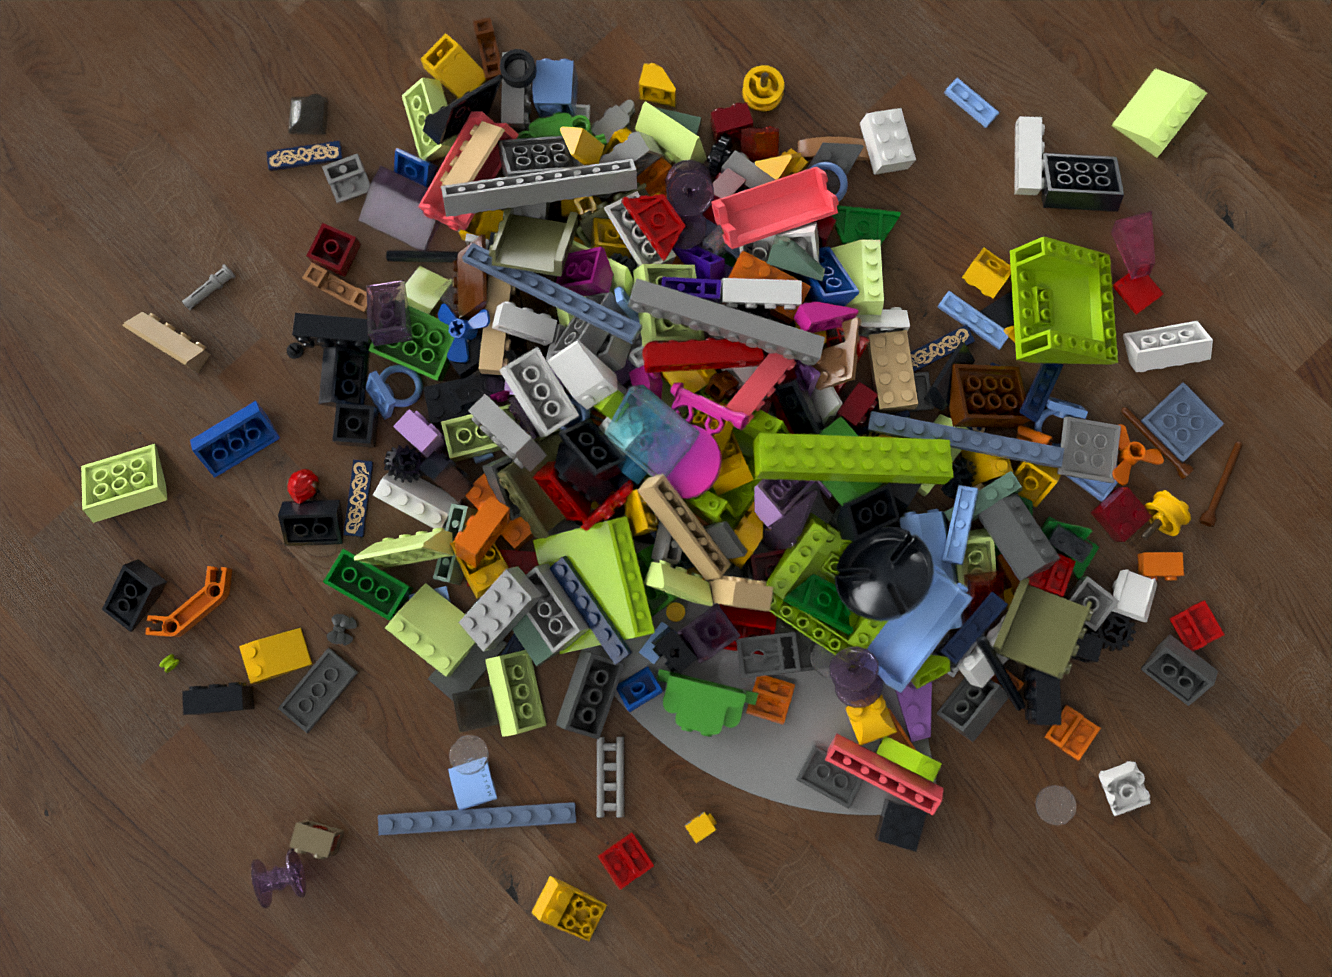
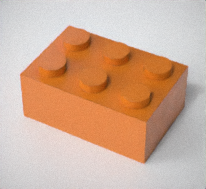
[455,496,510,568]

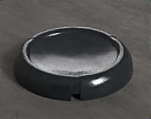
[835,527,934,621]

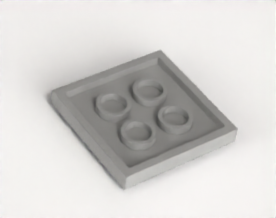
[1057,416,1121,483]

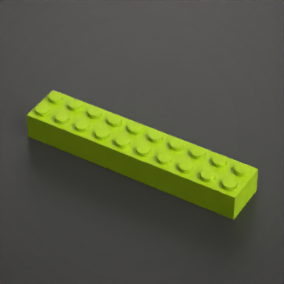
[753,433,953,484]

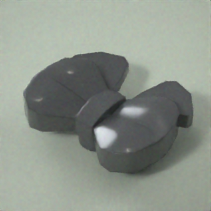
[326,614,357,646]

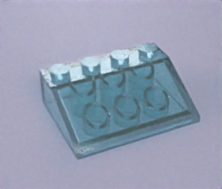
[604,384,700,477]

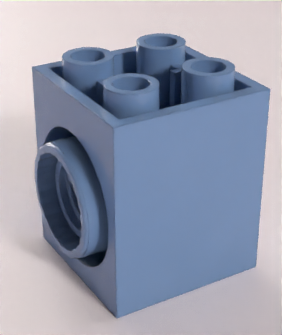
[532,59,578,118]

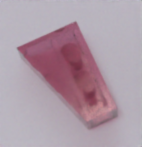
[1111,211,1155,279]

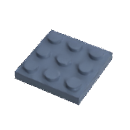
[1141,382,1224,462]

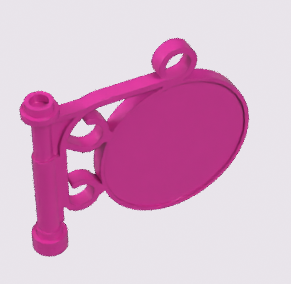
[638,382,749,499]

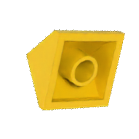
[560,127,605,166]
[755,153,801,180]

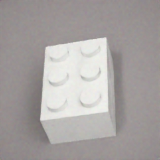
[860,108,916,175]

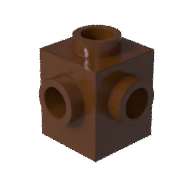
[705,370,740,404]

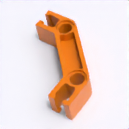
[145,566,232,637]

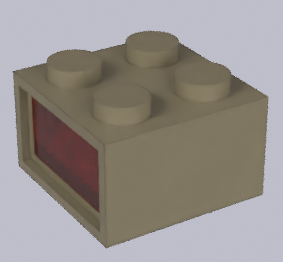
[289,820,344,860]

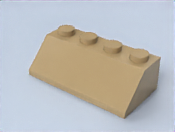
[440,121,505,188]
[122,312,211,373]

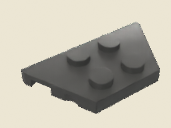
[807,142,864,195]

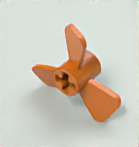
[1112,424,1164,486]

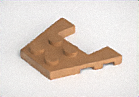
[811,317,861,390]

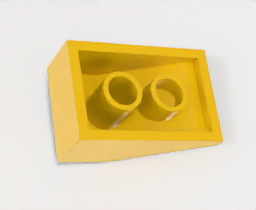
[239,628,312,684]

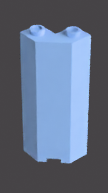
[899,509,965,629]
[859,565,973,693]

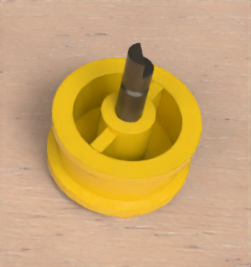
[743,65,784,111]
[1141,490,1191,541]

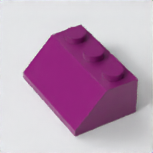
[556,247,613,296]

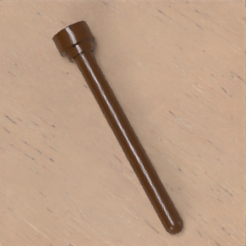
[1121,407,1194,480]
[1199,441,1243,527]

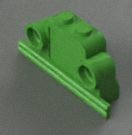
[517,112,607,145]
[657,669,758,737]

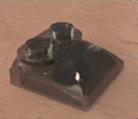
[288,94,328,135]
[452,685,499,733]

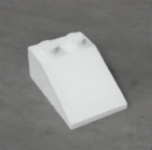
[548,340,617,410]

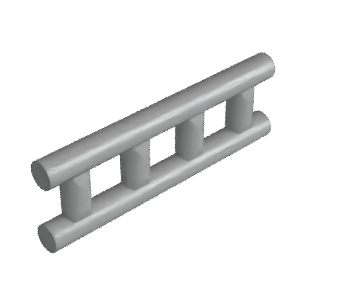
[597,737,624,817]

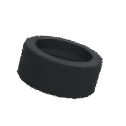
[500,49,537,88]

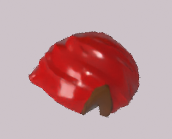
[287,469,319,504]

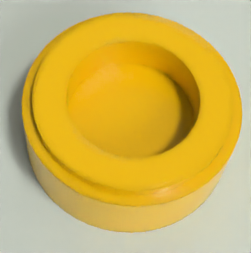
[666,602,685,622]

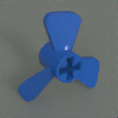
[438,304,490,363]

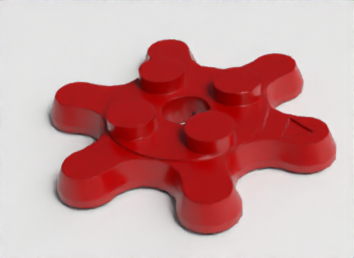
[580,479,634,531]

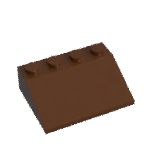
[453,234,487,330]
[949,364,1030,428]

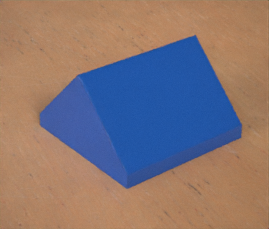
[394,148,438,192]
[616,666,663,713]

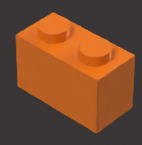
[1138,552,1184,581]

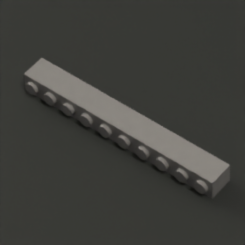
[441,159,637,217]
[628,278,825,365]

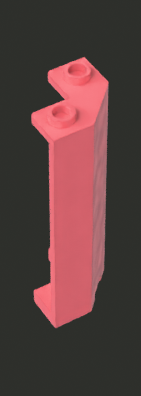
[418,112,519,231]
[711,166,839,249]

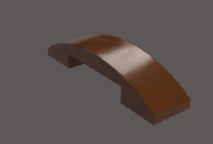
[473,17,501,80]

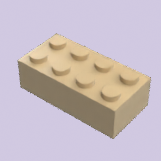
[867,330,918,413]
[707,576,773,611]

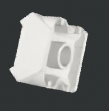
[1112,569,1157,622]
[1099,761,1151,816]

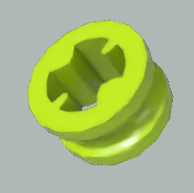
[159,654,180,673]

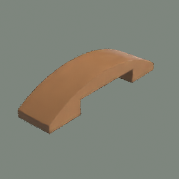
[798,137,870,160]
[302,263,375,313]

